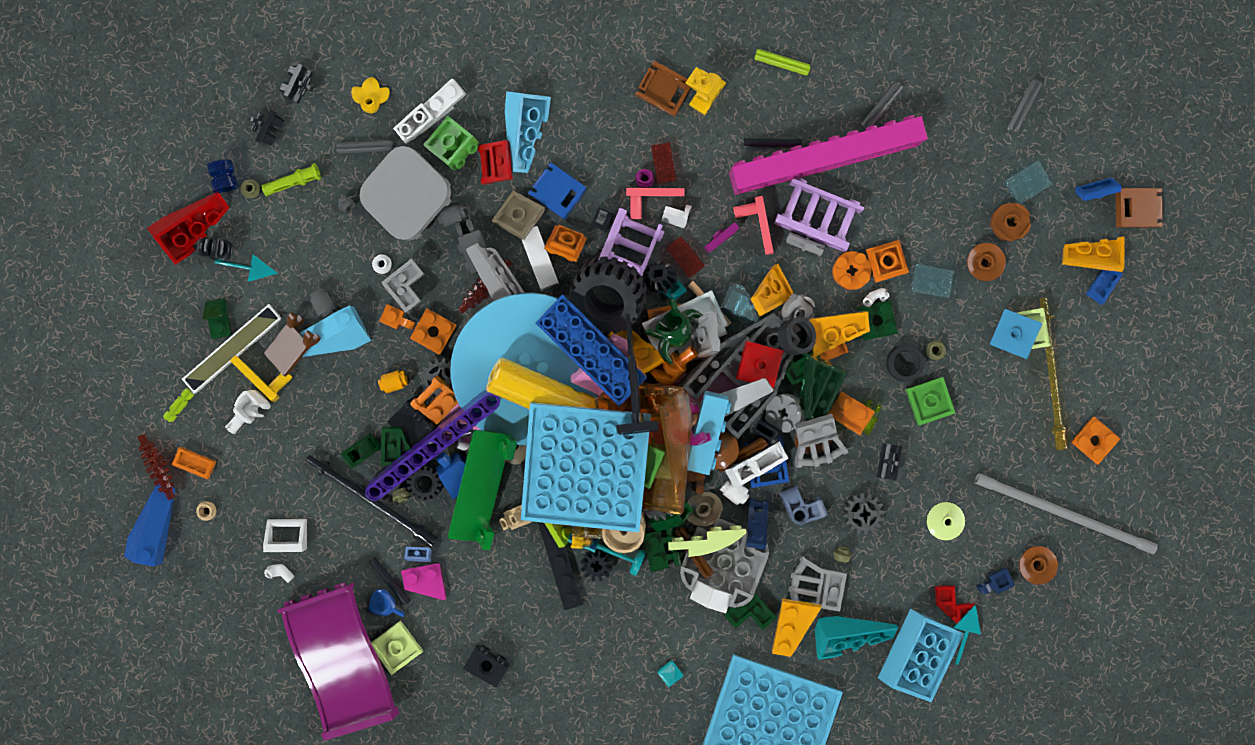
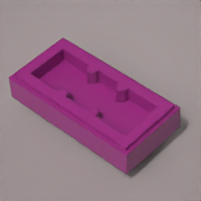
[704,223,739,253]

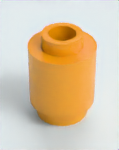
[378,370,408,394]

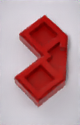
[935,585,975,623]

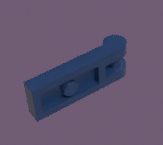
[746,498,769,550]

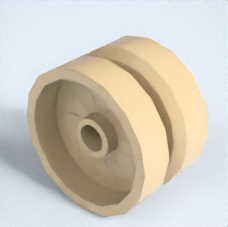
[602,511,646,553]

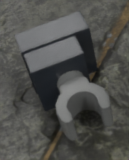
[591,207,614,232]

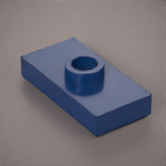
[1075,177,1122,201]
[1085,269,1123,305]

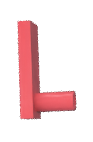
[626,188,684,219]
[733,196,774,255]

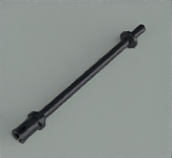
[305,455,438,548]

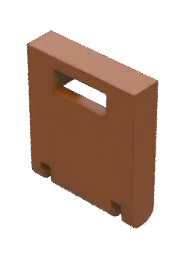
[635,61,691,117]
[1116,188,1163,228]

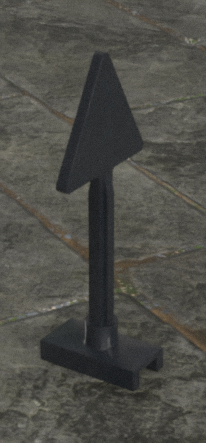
[617,314,659,435]

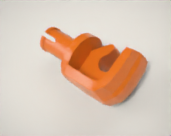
[649,346,698,385]

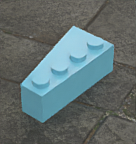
[686,390,731,475]

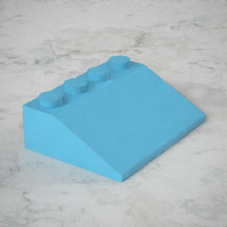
[878,609,964,702]

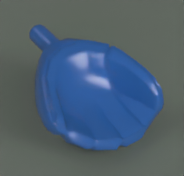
[368,589,405,617]

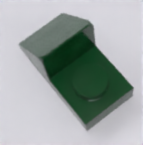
[203,298,232,339]
[340,433,381,469]

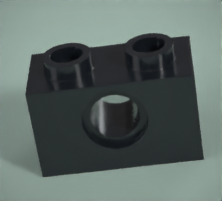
[463,645,509,688]

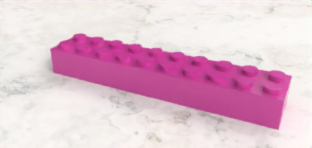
[729,115,928,195]

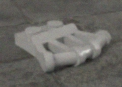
[794,414,849,468]
[788,556,847,612]

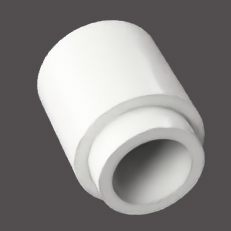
[720,478,749,505]

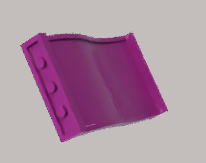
[277,582,399,741]

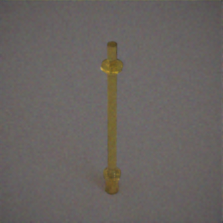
[1039,297,1068,450]

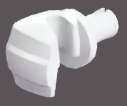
[225,390,271,434]

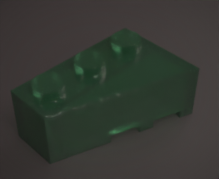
[799,353,847,420]

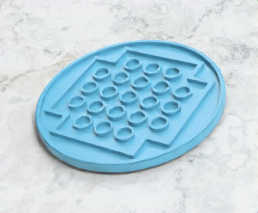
[450,293,602,445]

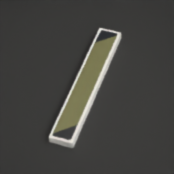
[182,304,283,394]

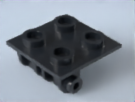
[387,395,440,447]

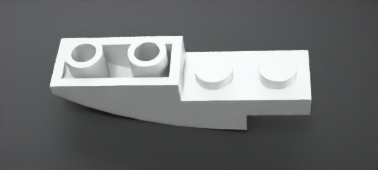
[393,79,466,144]

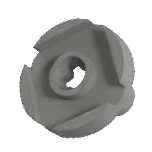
[778,294,815,333]
[765,393,804,432]

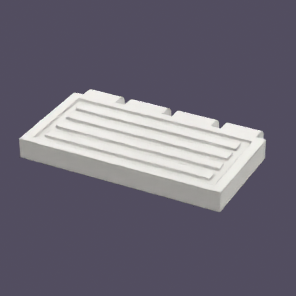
[642,291,728,354]

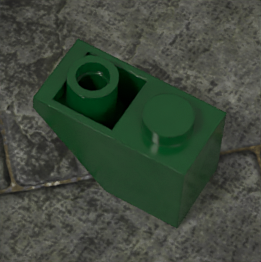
[648,492,694,532]

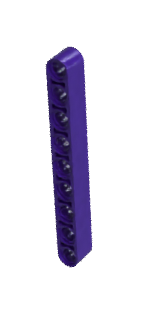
[365,390,501,501]

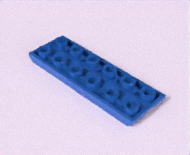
[535,295,647,406]

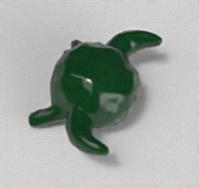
[645,298,703,364]

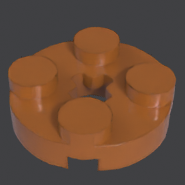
[990,203,1031,242]

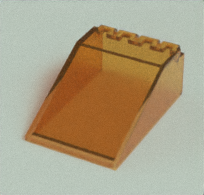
[594,383,692,515]

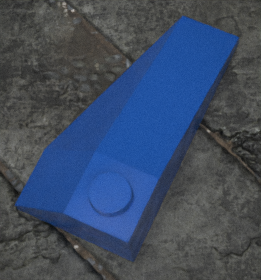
[124,485,176,566]

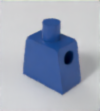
[436,452,466,500]

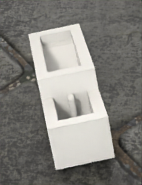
[522,226,559,291]
[725,441,788,487]

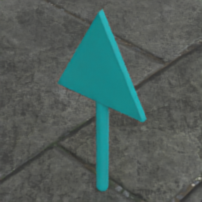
[214,255,278,282]
[953,605,981,665]

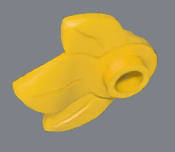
[351,77,390,114]

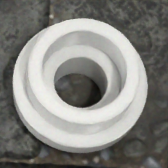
[372,255,392,274]

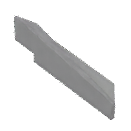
[466,243,525,301]
[679,378,774,426]

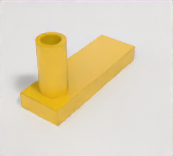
[230,355,293,403]

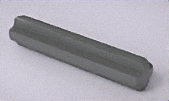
[1007,79,1042,133]
[861,81,903,130]
[336,140,393,154]

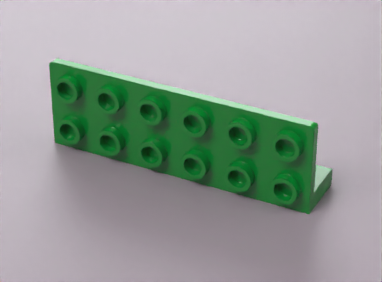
[448,429,517,550]

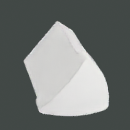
[662,204,692,228]

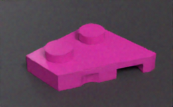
[401,562,447,600]

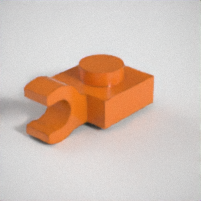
[379,304,415,330]

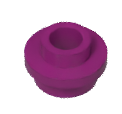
[635,169,654,188]

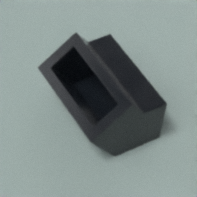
[752,419,782,445]

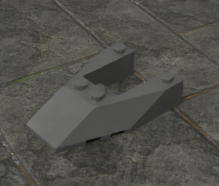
[677,313,801,438]

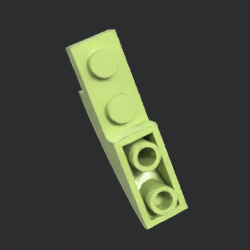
[668,525,746,557]

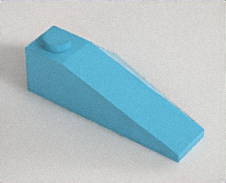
[300,305,372,357]

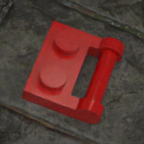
[478,140,513,185]

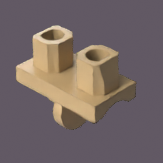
[499,505,533,530]

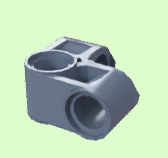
[780,486,828,525]

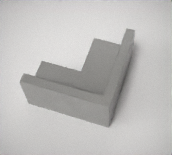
[381,258,424,314]

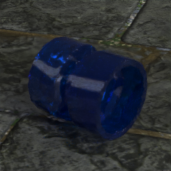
[207,160,238,193]

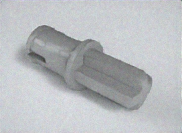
[786,233,825,256]

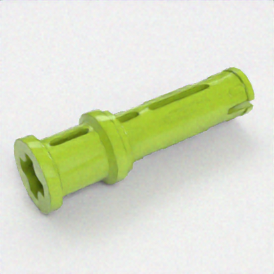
[261,163,322,196]

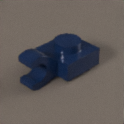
[976,568,1015,595]

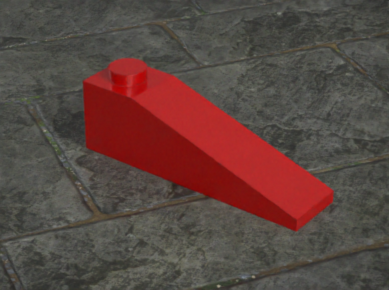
[147,192,230,265]

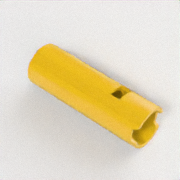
[486,357,606,410]

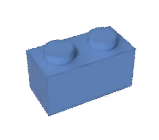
[404,547,432,562]

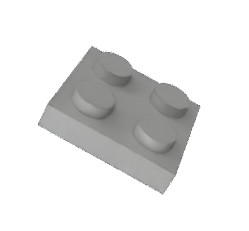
[691,312,720,360]

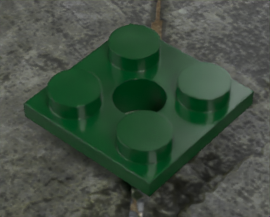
[856,300,898,341]

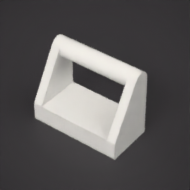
[263,519,307,552]

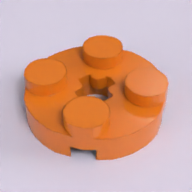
[832,251,871,290]

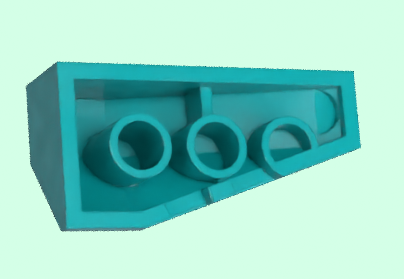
[815,616,898,660]

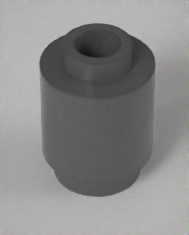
[437,203,466,227]
[310,289,336,319]

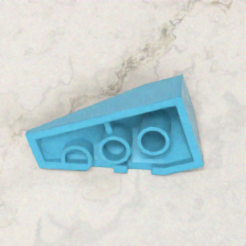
[505,91,551,173]

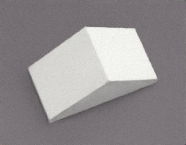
[690,580,733,613]

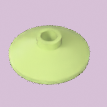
[927,502,965,540]

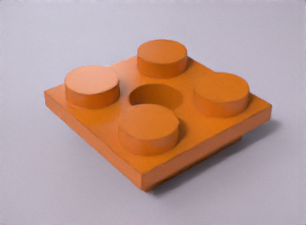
[544,225,587,262]
[865,240,909,283]
[410,308,457,355]
[1071,416,1120,465]

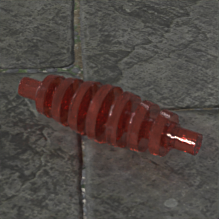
[457,258,513,314]
[137,434,175,501]

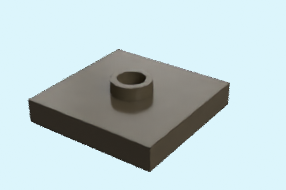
[492,191,545,240]

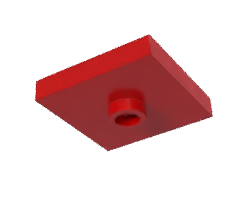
[736,341,784,388]

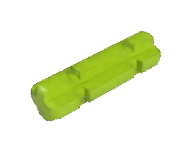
[163,388,194,422]

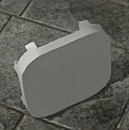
[360,146,451,241]
[680,518,769,608]

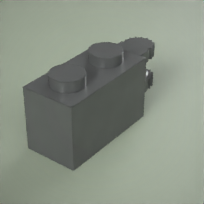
[455,218,487,275]

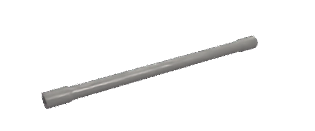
[974,473,1158,554]

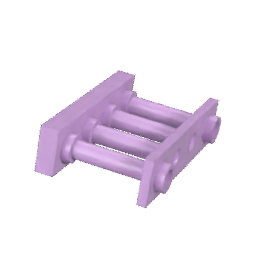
[773,178,864,252]
[599,208,664,276]

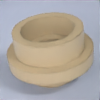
[196,501,216,521]

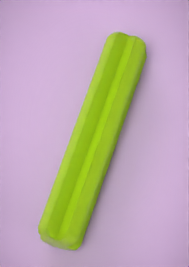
[755,49,810,75]

